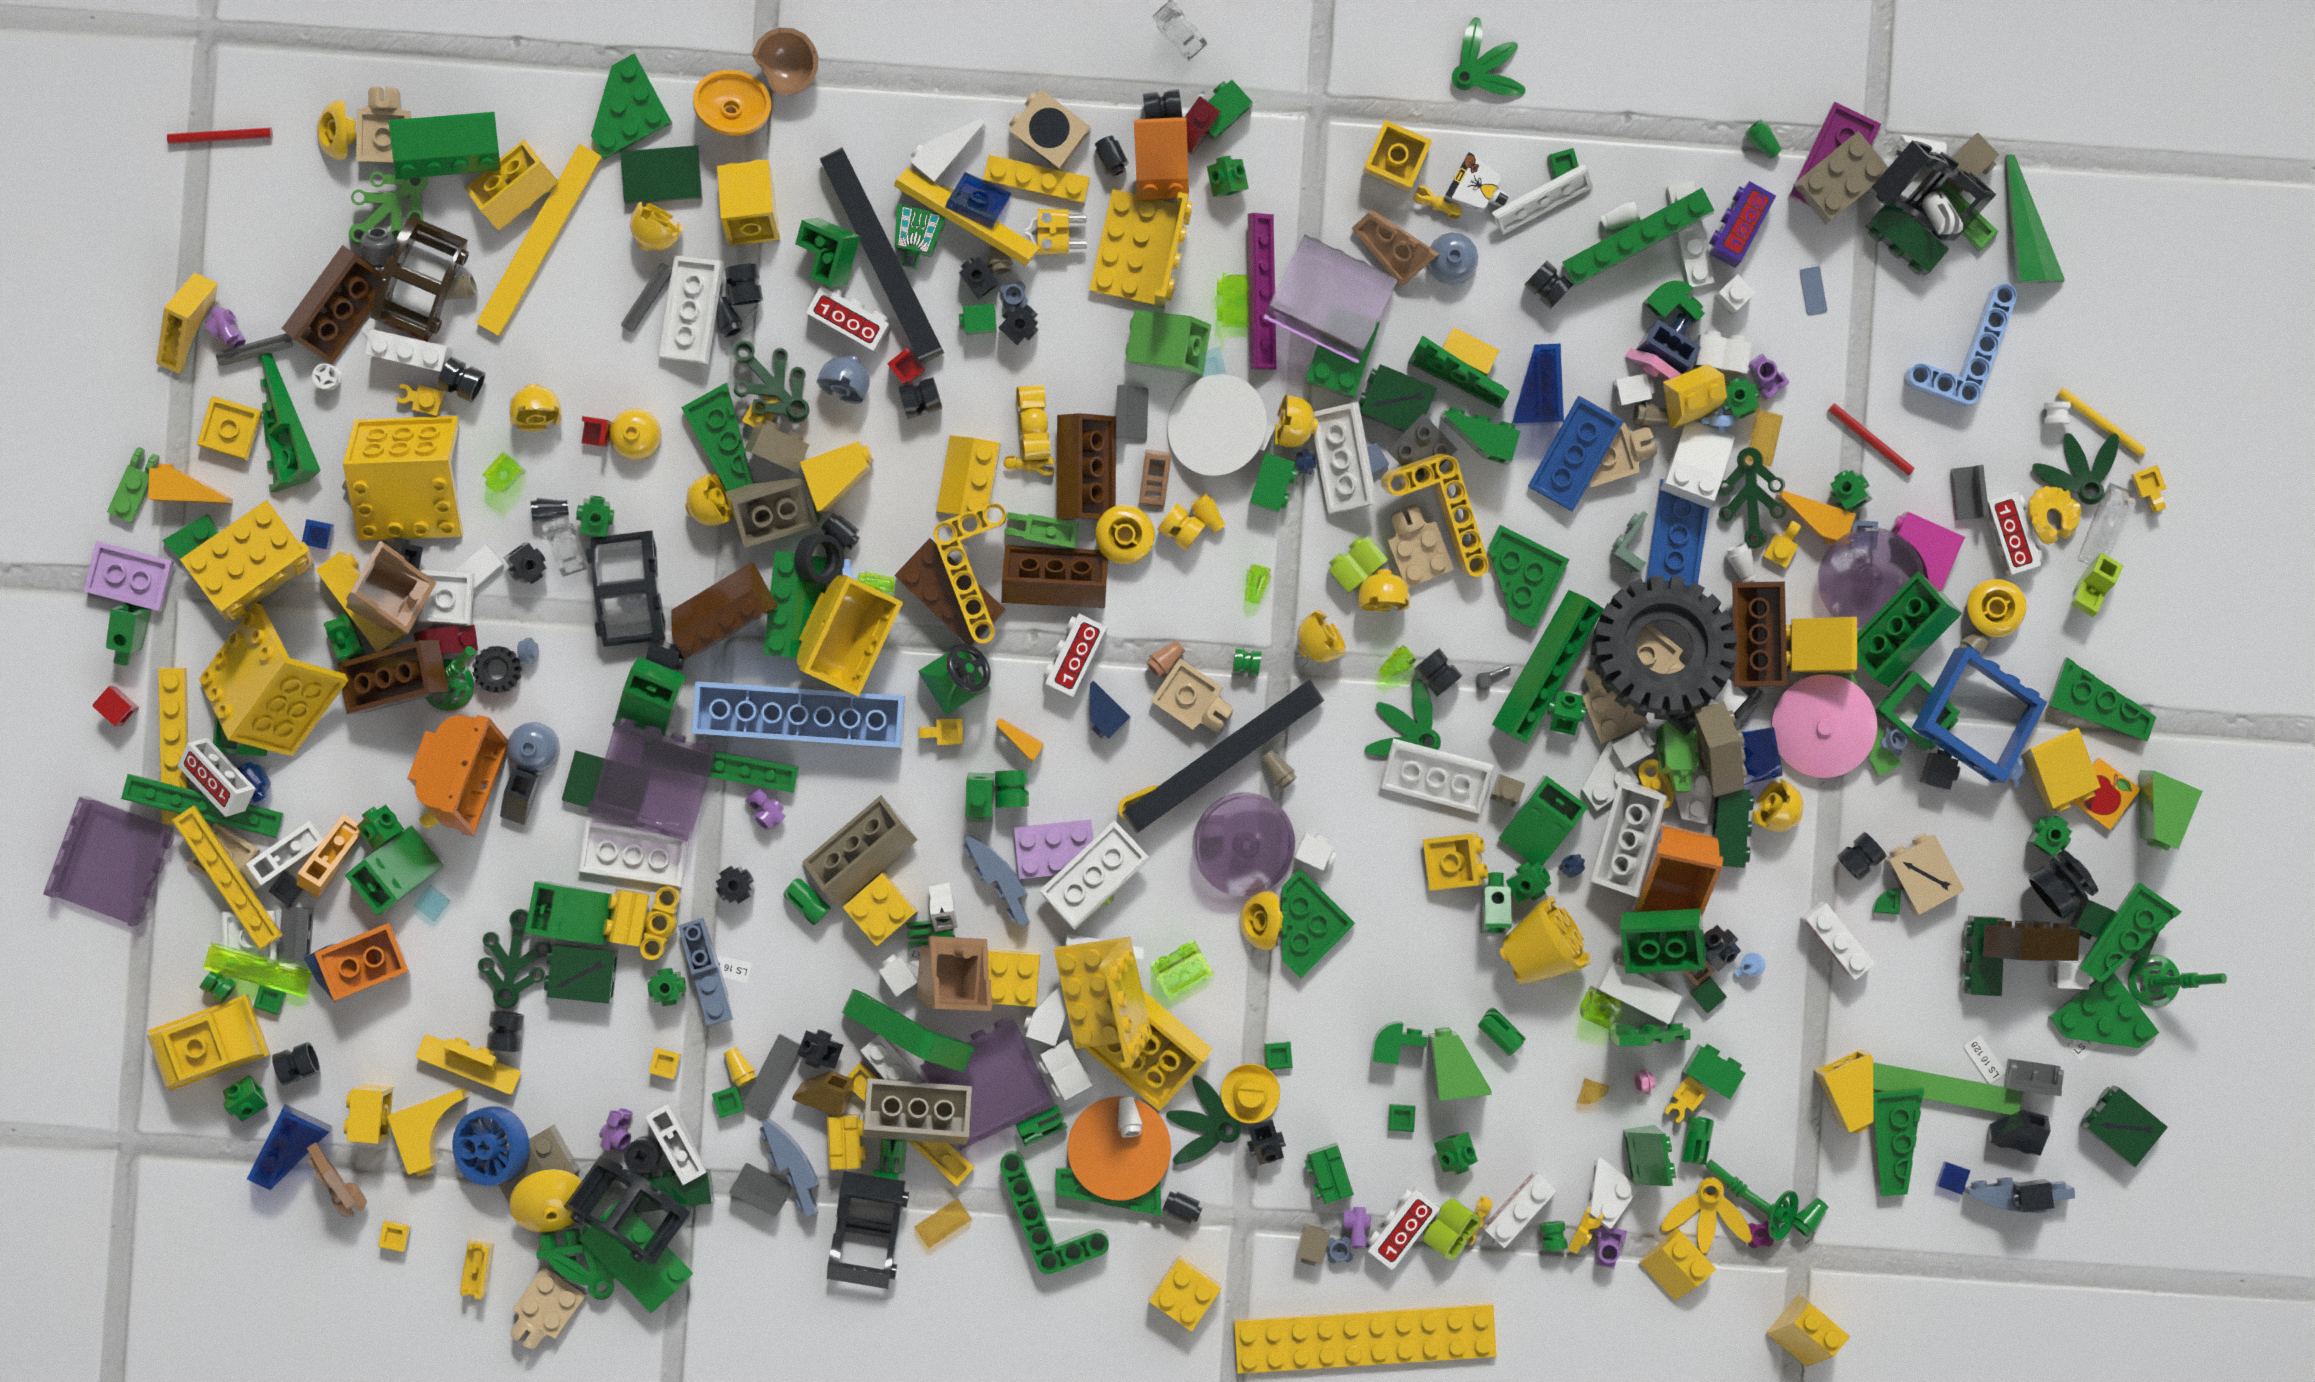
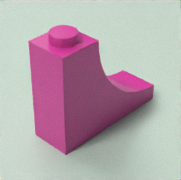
[1892,512,1965,591]

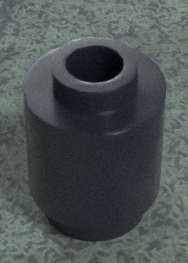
[1095,135,1129,176]
[821,513,860,550]
[1162,1191,1203,1225]

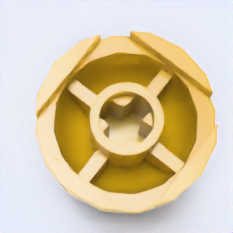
[630,202,684,251]
[509,384,562,431]
[1274,395,1318,448]
[609,409,662,460]
[685,473,732,527]
[1358,569,1410,612]
[1297,610,1346,663]
[1753,779,1804,832]

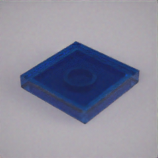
[945,172,1012,229]

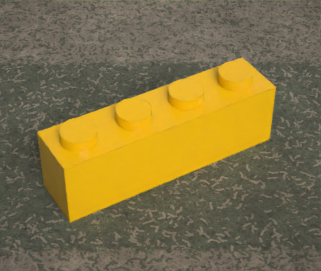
[315,551,407,652]

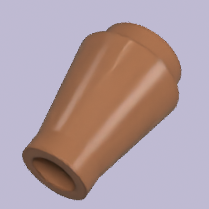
[1146,640,1185,677]

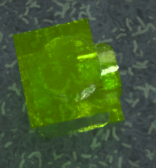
[482,452,526,493]
[1579,985,1622,1030]

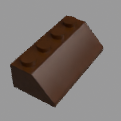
[281,245,383,364]
[1057,413,1116,520]
[1001,545,1108,608]
[671,562,778,660]
[1732,581,1787,687]

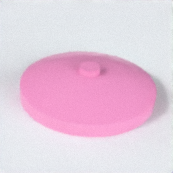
[1771,674,1877,778]

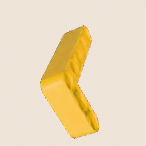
[1381,454,1489,577]
[933,503,1007,644]

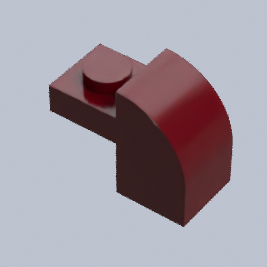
[1182,96,1221,155]
[414,625,478,655]

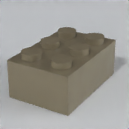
[1793,131,1888,225]
[1694,701,1747,797]

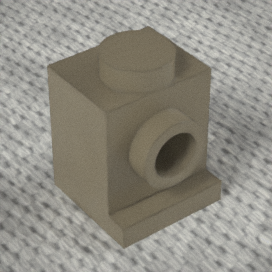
[1490,774,1525,807]

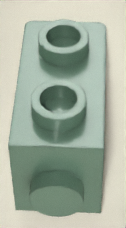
[1612,511,1648,573]

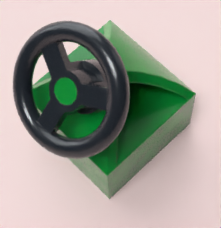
[918,644,991,715]

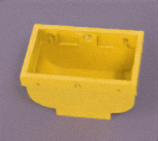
[797,574,903,697]
[147,994,271,1091]

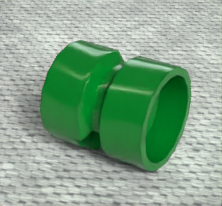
[995,770,1029,808]

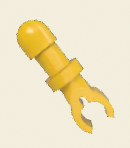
[1413,185,1462,219]
[1003,456,1055,476]
[1468,1196,1493,1246]

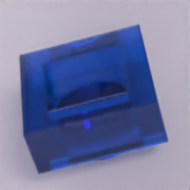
[302,519,334,550]
[1936,1161,1971,1195]

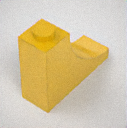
[156,272,218,374]
[387,1087,469,1177]

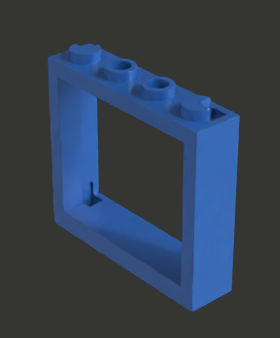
[1912,646,2047,783]

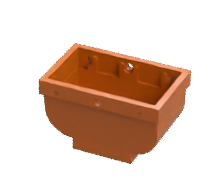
[407,715,508,837]
[1632,825,1723,916]

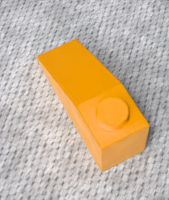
[148,464,233,504]
[1775,491,1856,547]
[296,814,361,898]

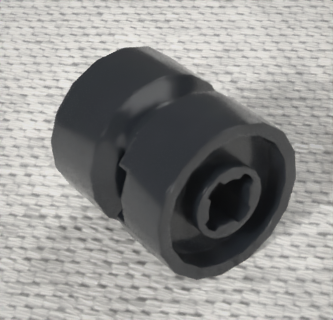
[1143,89,1182,119]
[1524,260,1573,310]
[724,263,763,306]
[437,357,486,402]
[898,377,943,419]
[1414,648,1463,697]
[1837,832,1887,881]
[486,1011,524,1052]
[272,1042,320,1086]
[624,1136,663,1173]

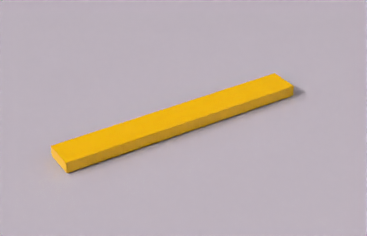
[476,143,603,336]

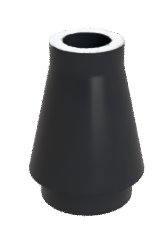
[716,297,743,337]
[530,498,569,523]

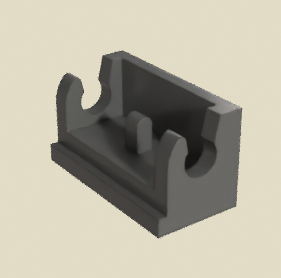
[2004,1058,2064,1096]

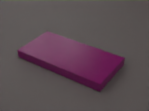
[1789,102,1881,218]

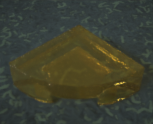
[1577,1078,1610,1104]

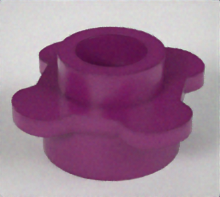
[1748,1221,1774,1248]

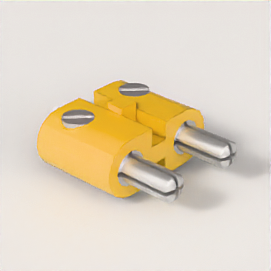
[1025,209,1087,255]

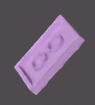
[83,541,174,611]
[1014,819,1093,879]

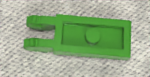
[107,447,160,523]
[1004,512,1080,549]

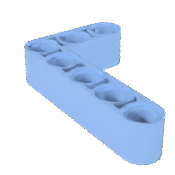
[1904,283,2017,406]

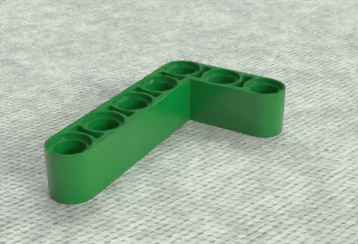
[842,989,975,1072]
[1000,1150,1109,1274]

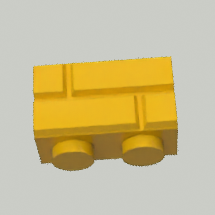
[603,888,650,946]
[827,1114,867,1170]

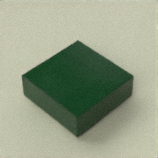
[1690,977,1727,1014]

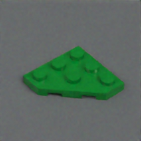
[591,53,672,160]
[1487,525,1570,629]
[1281,868,1355,978]
[2048,973,2160,1048]
[1609,1023,1691,1046]

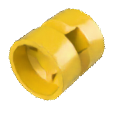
[1157,503,1206,551]

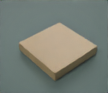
[186,823,260,881]

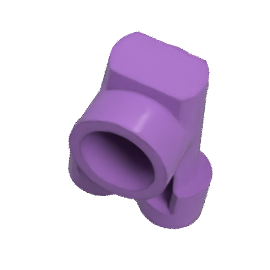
[205,306,246,347]
[1748,354,1789,400]
[745,788,786,830]
[599,1108,633,1152]
[1344,1207,1371,1249]
[1594,1225,1627,1269]

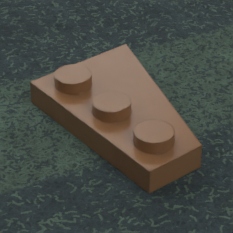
[1352,210,1439,287]

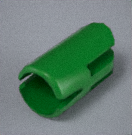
[783,878,831,925]
[906,918,955,948]
[1478,1008,1526,1056]
[1016,1105,1068,1146]
[1681,1116,1714,1165]
[879,1139,907,1174]

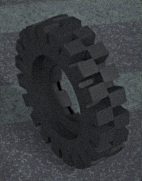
[1591,575,1738,720]

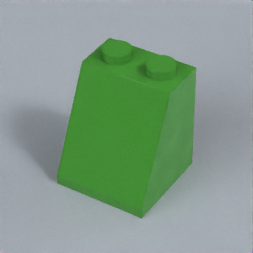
[1125,310,1211,376]
[2138,770,2203,851]
[1429,1027,1492,1101]

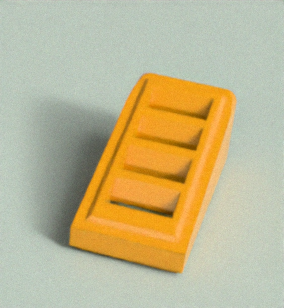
[996,718,1044,762]

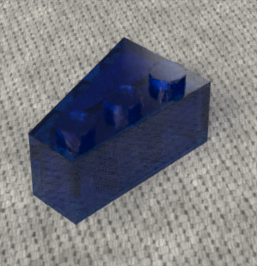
[1511,343,1564,426]
[247,1104,332,1190]

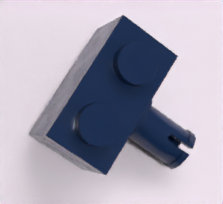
[1636,313,1701,374]

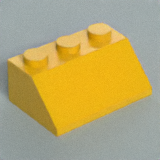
[464,139,559,231]
[936,435,1001,519]

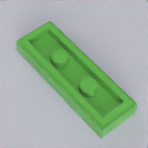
[1935,181,1999,251]

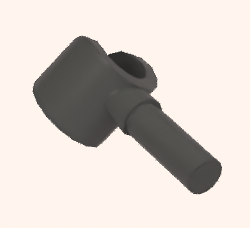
[1476,665,1511,688]

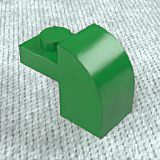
[1643,281,1705,324]
[1371,1021,1428,1065]

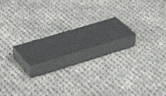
[743,1034,801,1115]

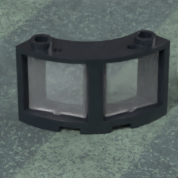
[586,530,666,647]

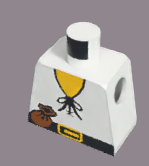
[1444,152,1510,212]

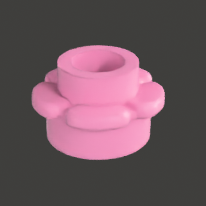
[1634,1069,1656,1095]

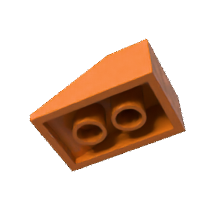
[1134,117,1189,200]
[315,923,410,1001]

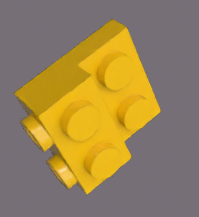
[1423,832,1488,891]

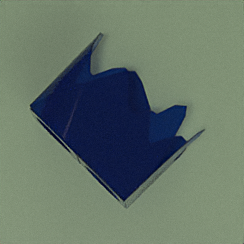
[1741,727,1783,785]

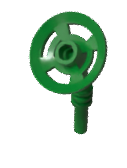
[425,646,475,711]
[2128,955,2227,1006]
[1705,1159,1799,1241]

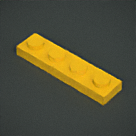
[983,155,1090,204]

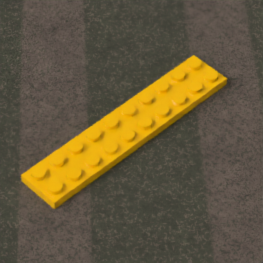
[1234,1303,1497,1374]

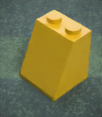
[717,160,780,246]
[800,441,874,514]
[1786,617,1857,673]
[2021,727,2100,812]
[1814,1049,1874,1134]
[1766,1293,1850,1367]

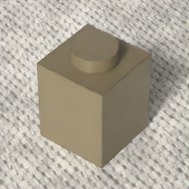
[1296,1223,1330,1266]

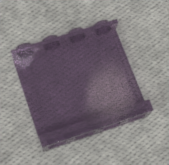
[1264,234,1398,363]
[587,717,717,842]
[43,796,174,927]
[920,1017,1055,1150]

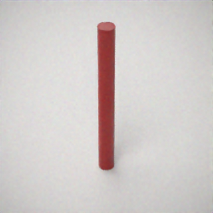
[167,127,273,144]
[1828,403,1915,476]

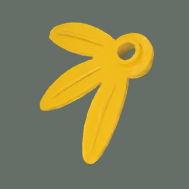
[1660,1177,1752,1254]

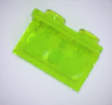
[1217,273,1250,328]
[1150,941,1214,1000]

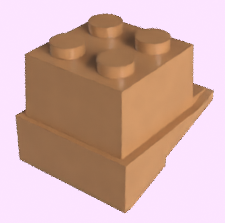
[346,541,436,635]
[916,936,992,1011]

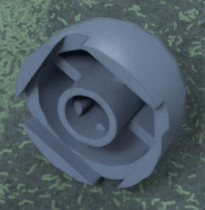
[1427,232,1479,285]
[816,355,870,404]
[507,722,560,773]

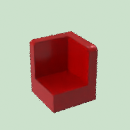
[887,348,925,385]
[581,416,612,448]
[92,686,139,726]

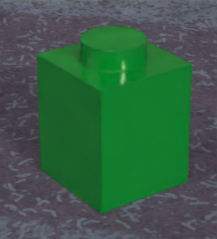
[959,304,997,335]

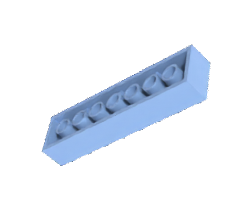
[692,681,906,748]

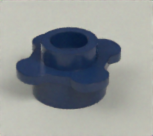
[1296,448,1316,475]
[1558,854,1585,878]

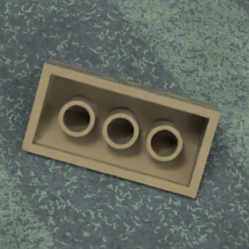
[802,795,918,907]
[862,1078,972,1145]

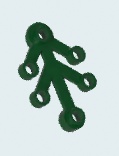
[733,340,810,423]
[1718,447,1787,548]
[478,909,551,1009]

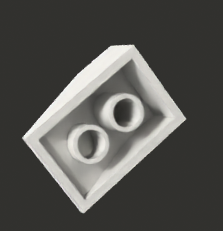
[1660,421,1735,508]

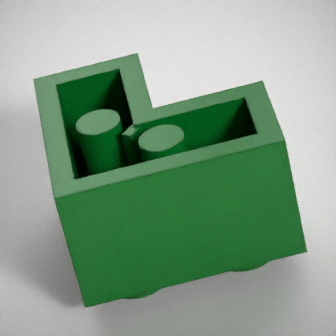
[795,218,860,287]

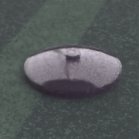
[1817,527,1923,629]
[1192,792,1295,896]

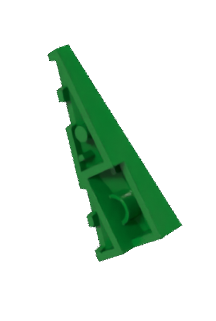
[2005,154,2065,284]
[258,353,321,492]

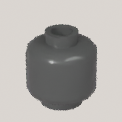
[361,227,395,268]

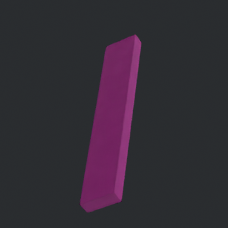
[1247,213,1277,370]

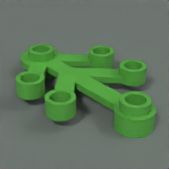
[349,171,428,245]

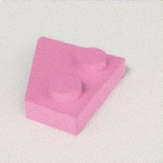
[1625,348,1682,384]

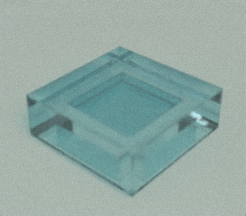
[1196,347,1226,378]
[413,885,451,921]

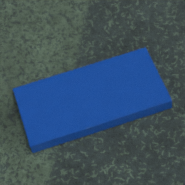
[1528,395,1624,512]
[1645,479,1709,587]

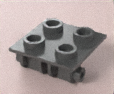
[1387,413,1458,481]

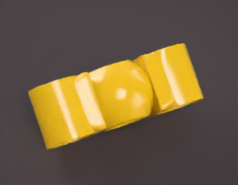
[1016,385,1050,460]
[640,886,681,960]

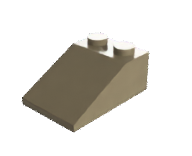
[725,477,819,548]
[486,1124,580,1205]

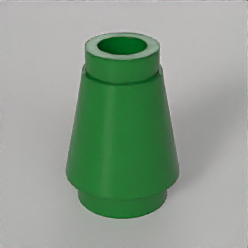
[1745,119,1782,159]
[1792,1198,1829,1237]

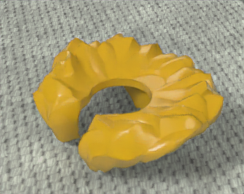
[2027,486,2081,545]

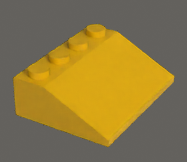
[1084,991,1213,1112]

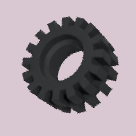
[472,646,522,693]

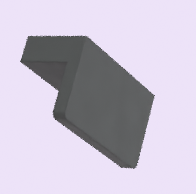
[1116,385,1149,440]
[1951,464,1989,520]
[278,906,314,962]
[729,1163,791,1217]

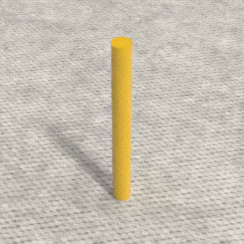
[2057,387,2147,457]

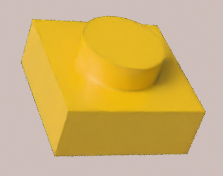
[649,1047,682,1079]
[378,1220,411,1252]

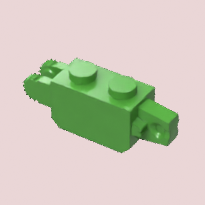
[1656,720,1700,793]

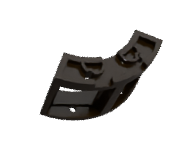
[370,216,469,342]

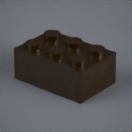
[1983,920,2080,961]

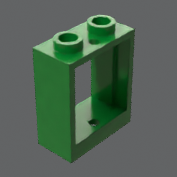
[1874,670,1960,751]

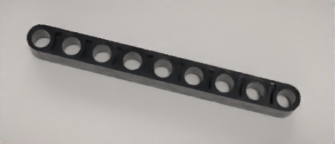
[819,147,944,365]
[1122,679,1325,833]

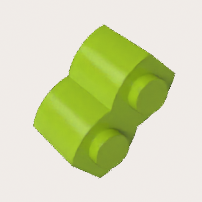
[1328,536,1388,594]
[1423,1198,1482,1261]

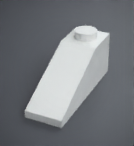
[910,119,986,184]
[240,821,323,890]
[1023,984,1067,1046]
[645,1101,706,1185]

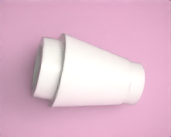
[1601,201,1640,231]
[1727,542,1757,582]
[1118,1097,1143,1137]

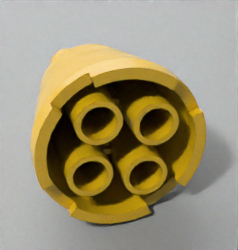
[1499,896,1591,984]

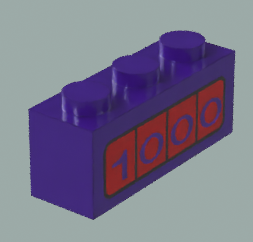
[1708,181,1776,268]

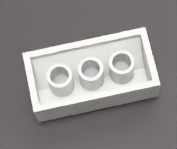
[1591,782,1668,897]

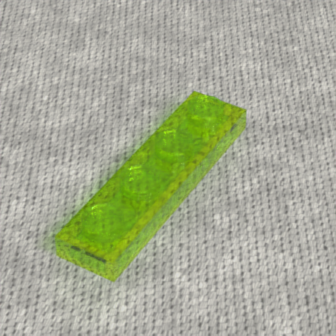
[203,942,312,998]

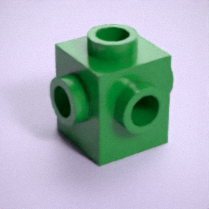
[1207,156,1249,197]
[1723,378,1760,421]
[1830,470,1873,512]
[576,495,614,537]
[1547,691,1586,735]
[357,804,404,851]
[2028,815,2073,857]
[1506,861,1552,903]
[647,968,686,1006]
[223,1075,268,1122]
[1434,1132,1478,1175]

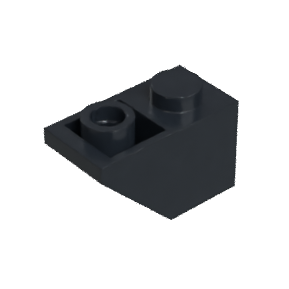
[500,768,542,825]
[1988,1110,2051,1156]

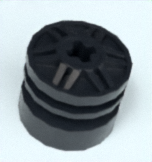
[2028,850,2099,920]

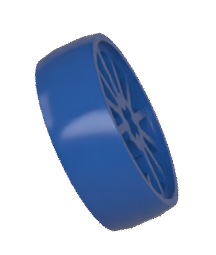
[452,1106,530,1186]

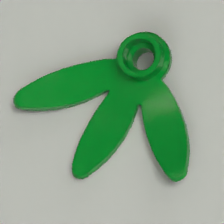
[1452,17,1526,96]
[1365,679,1441,756]
[546,1225,615,1300]

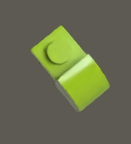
[2071,552,2124,617]

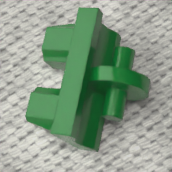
[323,611,364,662]
[536,1228,584,1267]

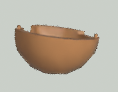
[752,27,818,95]

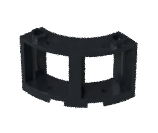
[1871,140,1996,241]
[564,1155,691,1264]
[826,1171,909,1289]

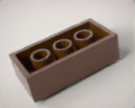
[894,538,1007,646]
[337,640,449,714]

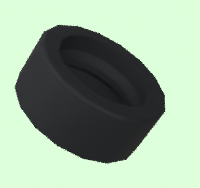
[794,534,845,584]

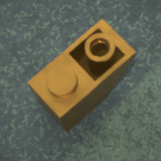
[792,1071,855,1118]

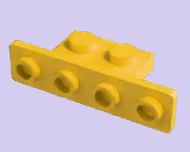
[415,1034,521,1095]

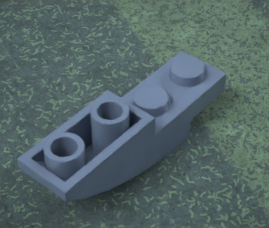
[963,835,1030,927]
[678,918,734,1027]
[760,1118,819,1217]
[1964,1177,2075,1213]

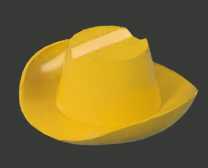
[317,100,357,160]
[1095,505,1155,564]
[1967,579,2027,638]
[1240,891,1283,951]
[1221,1064,1280,1123]

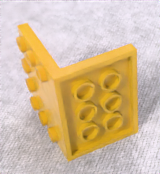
[1089,189,1193,308]
[343,416,463,541]
[180,500,314,623]
[199,603,348,757]
[1053,936,1152,1068]

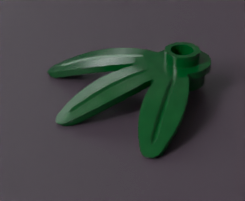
[2032,433,2119,505]
[1166,1075,1241,1165]

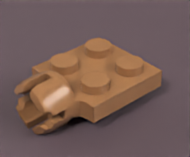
[307,1142,367,1218]

